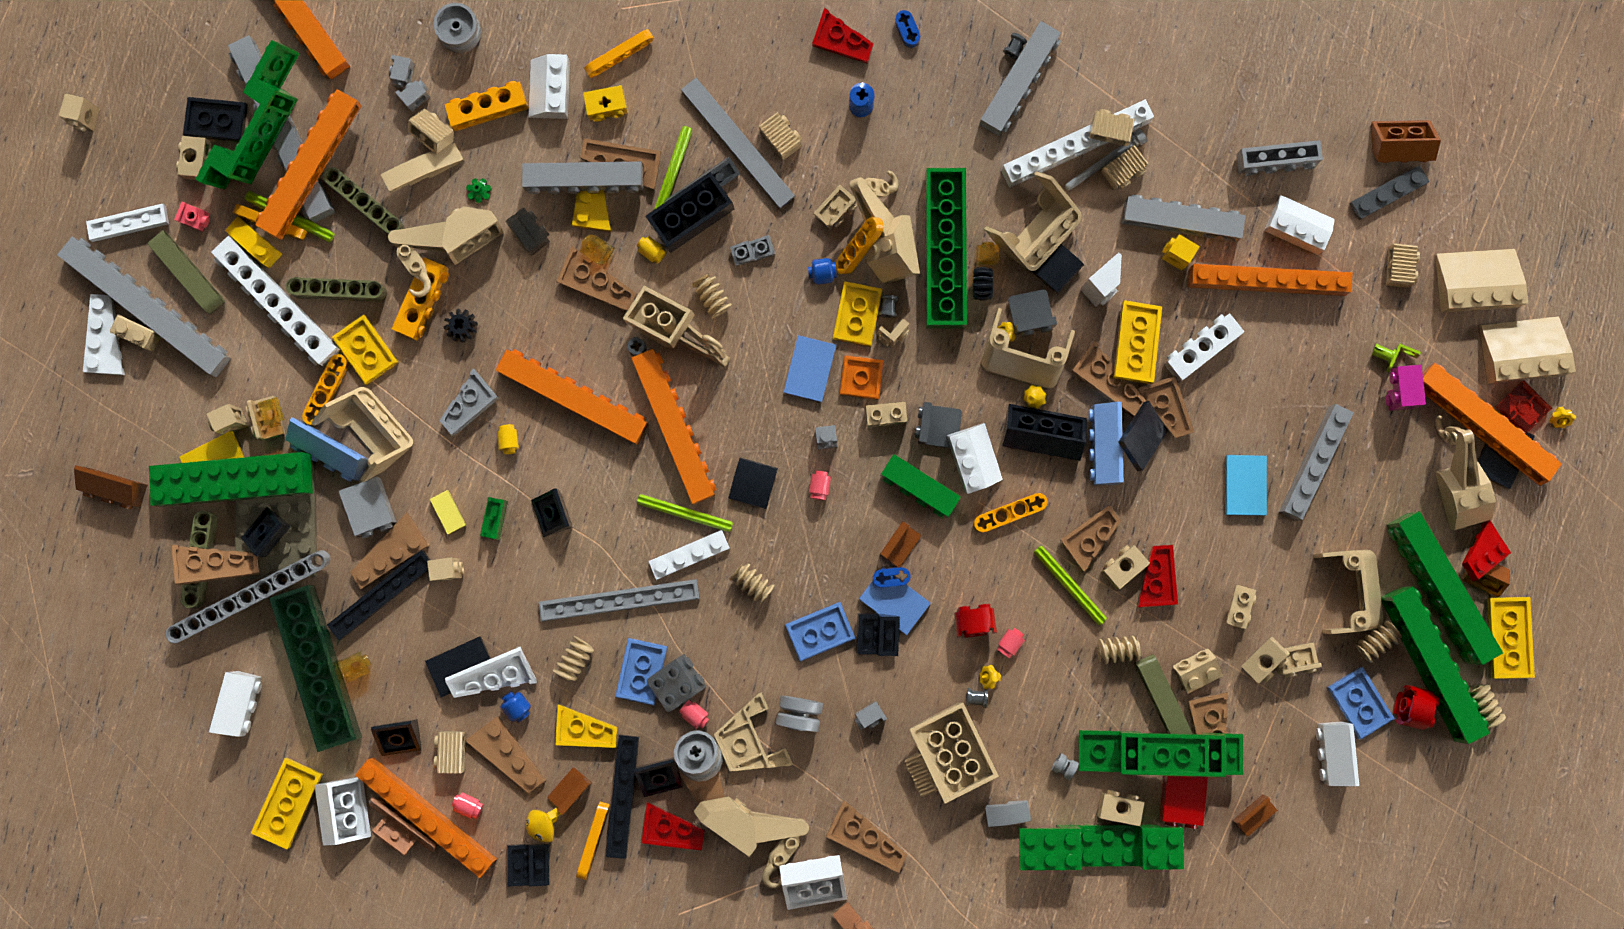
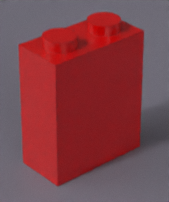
[1159,775,1208,829]

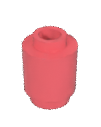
[809,471,831,500]
[997,628,1025,659]
[679,700,709,729]
[452,792,484,819]

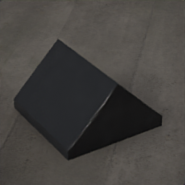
[531,488,573,537]
[241,507,291,557]
[371,719,421,756]
[634,757,683,797]

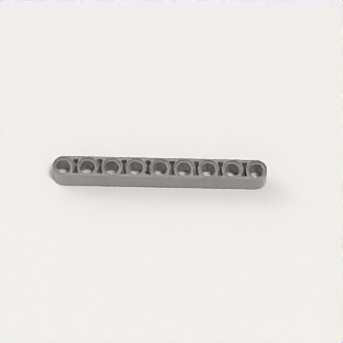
[165,550,331,643]

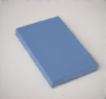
[784,335,836,402]
[859,567,931,635]
[785,602,856,662]
[615,638,668,705]
[1327,667,1395,740]

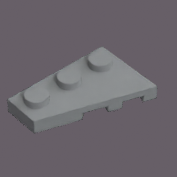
[439,368,499,437]

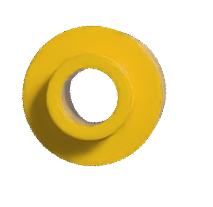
[637,236,667,264]
[497,424,519,455]

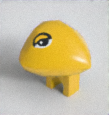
[526,808,561,842]

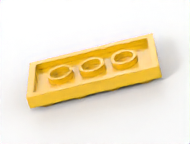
[1113,300,1162,384]
[1487,597,1535,678]
[251,758,323,849]

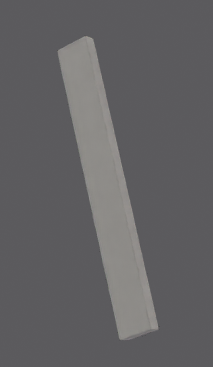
[681,78,795,209]
[539,579,700,622]

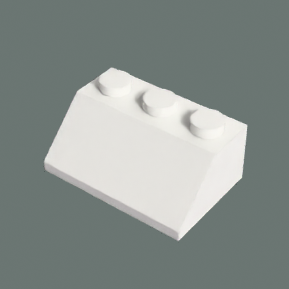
[529,54,570,119]
[1264,195,1334,255]
[1080,253,1122,307]
[947,423,1003,494]
[209,671,262,737]
[1315,722,1359,786]
[315,777,371,846]
[780,855,847,910]

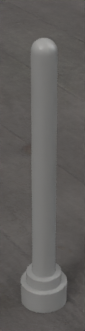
[1065,128,1147,190]

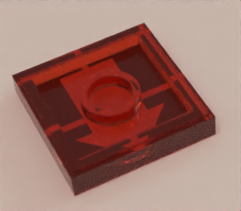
[1495,380,1552,434]

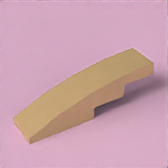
[381,143,464,193]

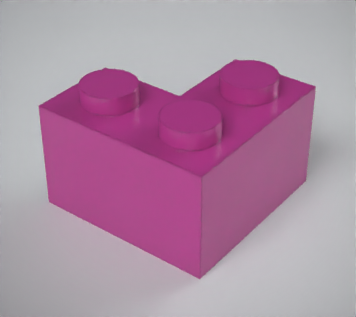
[1385,365,1426,411]

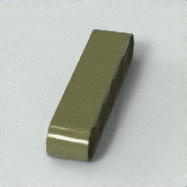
[323,167,405,235]
[148,230,225,315]
[286,277,387,302]
[180,511,218,608]
[1135,654,1193,734]

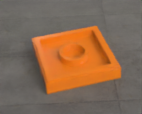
[840,355,884,400]

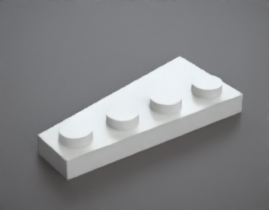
[83,294,125,375]
[445,647,537,698]

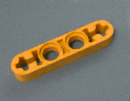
[584,29,654,78]
[232,204,307,241]
[835,217,884,274]
[302,354,349,426]
[973,493,1048,533]
[576,801,610,881]

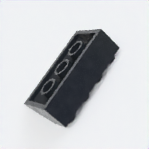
[645,172,735,253]
[1002,404,1087,461]

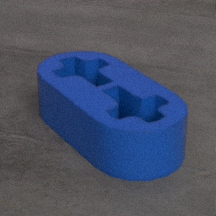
[895,10,920,48]
[873,567,911,588]

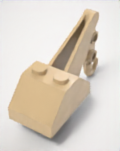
[850,171,920,283]
[388,206,504,297]
[623,286,730,367]
[1435,416,1496,530]
[694,797,809,889]

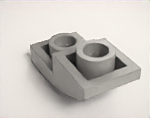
[730,235,776,266]
[985,800,1031,827]

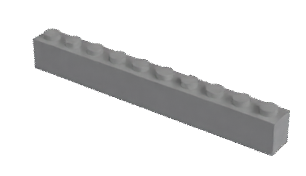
[228,35,336,223]
[57,237,231,377]

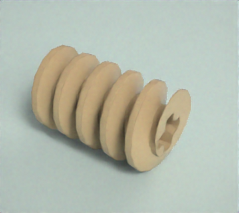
[692,274,732,318]
[729,563,775,604]
[1355,621,1402,663]
[1097,635,1141,664]
[553,636,594,681]
[1468,684,1506,728]

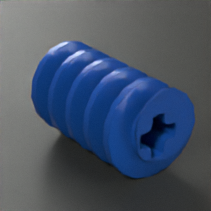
[849,83,875,117]

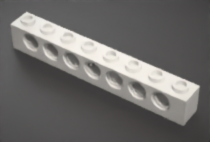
[1001,99,1154,188]
[211,236,341,367]

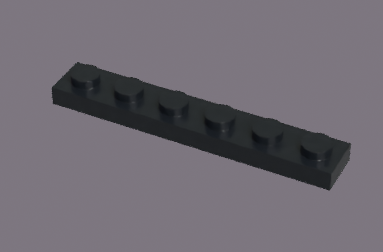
[327,550,431,641]
[606,735,640,859]

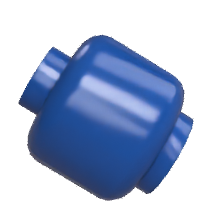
[808,258,837,285]
[500,692,531,723]

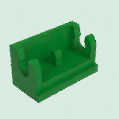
[480,497,508,540]

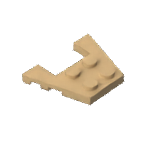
[714,692,793,771]

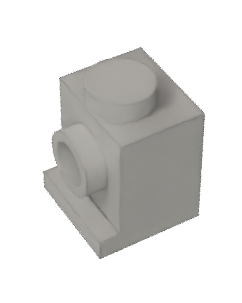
[389,55,415,88]
[395,80,430,112]
[815,425,837,450]
[854,701,887,730]

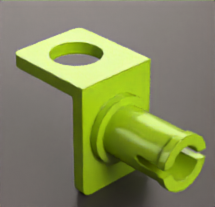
[1371,343,1421,372]

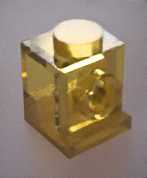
[580,235,615,264]
[977,242,999,265]
[257,397,285,429]
[338,651,371,683]

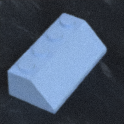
[1088,402,1124,485]
[285,417,368,482]

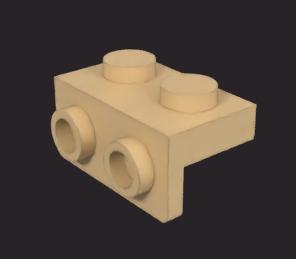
[813,185,858,230]
[877,319,909,348]
[246,396,285,441]
[1226,585,1256,629]
[1276,642,1322,678]
[1173,649,1223,694]

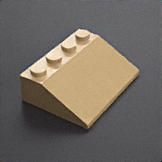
[1435,249,1528,313]
[1479,316,1576,384]
[909,703,999,804]

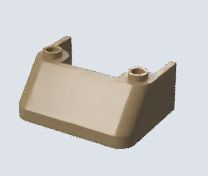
[984,171,1082,271]
[981,308,1075,389]
[311,387,413,482]
[1314,550,1383,634]

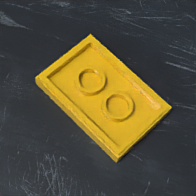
[833,281,883,347]
[332,314,399,385]
[179,431,244,463]

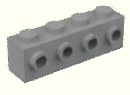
[1236,140,1323,176]

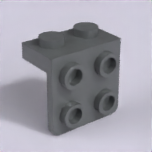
[1008,290,1057,337]
[915,402,962,448]
[647,654,706,712]

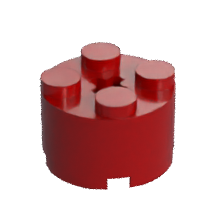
[954,604,997,638]
[1394,685,1440,730]

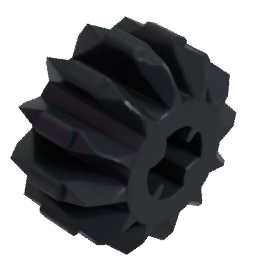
[973,267,993,301]
[443,309,478,343]

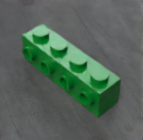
[880,454,961,519]

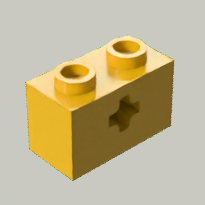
[583,85,628,122]
[1162,234,1200,271]

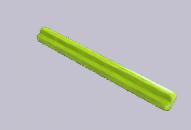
[654,126,692,209]
[245,191,335,242]
[637,494,733,532]
[1034,546,1107,625]

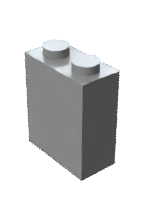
[339,477,397,539]

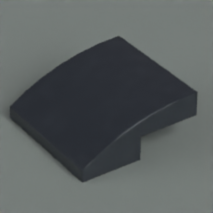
[1029,244,1084,294]
[728,457,778,509]
[856,613,900,656]
[507,844,549,887]

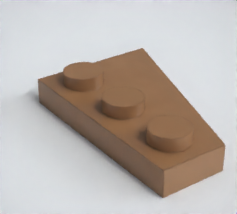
[1137,376,1195,439]
[1060,505,1121,572]
[680,772,725,805]

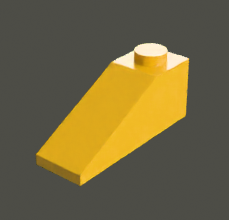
[225,216,282,269]

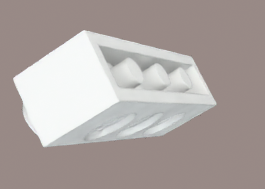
[1164,313,1244,383]

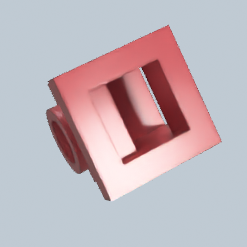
[174,202,210,232]

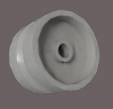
[433,3,482,53]
[775,695,823,732]
[674,731,723,782]

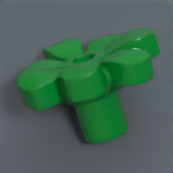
[466,178,492,203]

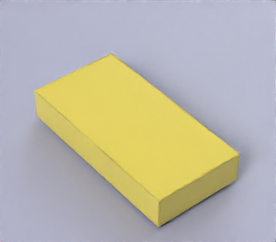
[430,490,466,535]

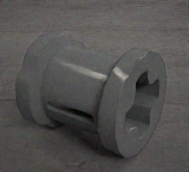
[1003,33,1027,59]
[879,295,899,318]
[627,337,647,356]
[966,688,988,708]

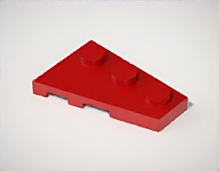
[812,8,874,64]
[1462,520,1511,581]
[1137,545,1178,607]
[642,802,705,851]

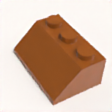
[1371,120,1441,163]
[74,465,147,510]

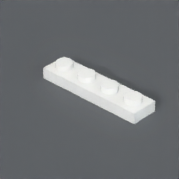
[86,204,169,242]
[649,530,730,580]

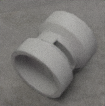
[1051,753,1079,780]

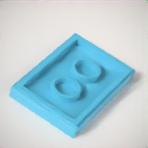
[1225,455,1267,516]

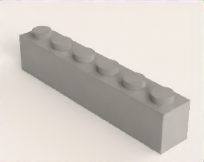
[979,21,1061,136]
[522,162,643,194]
[1121,195,1246,242]
[1279,404,1354,521]

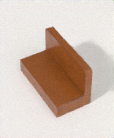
[880,521,921,567]
[1462,564,1510,597]
[547,767,592,815]
[1232,794,1278,837]

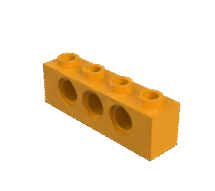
[444,81,529,131]
[391,257,449,341]

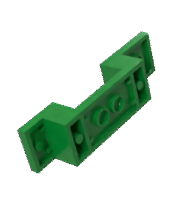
[196,40,300,190]
[1079,730,1243,777]
[1019,824,1184,870]

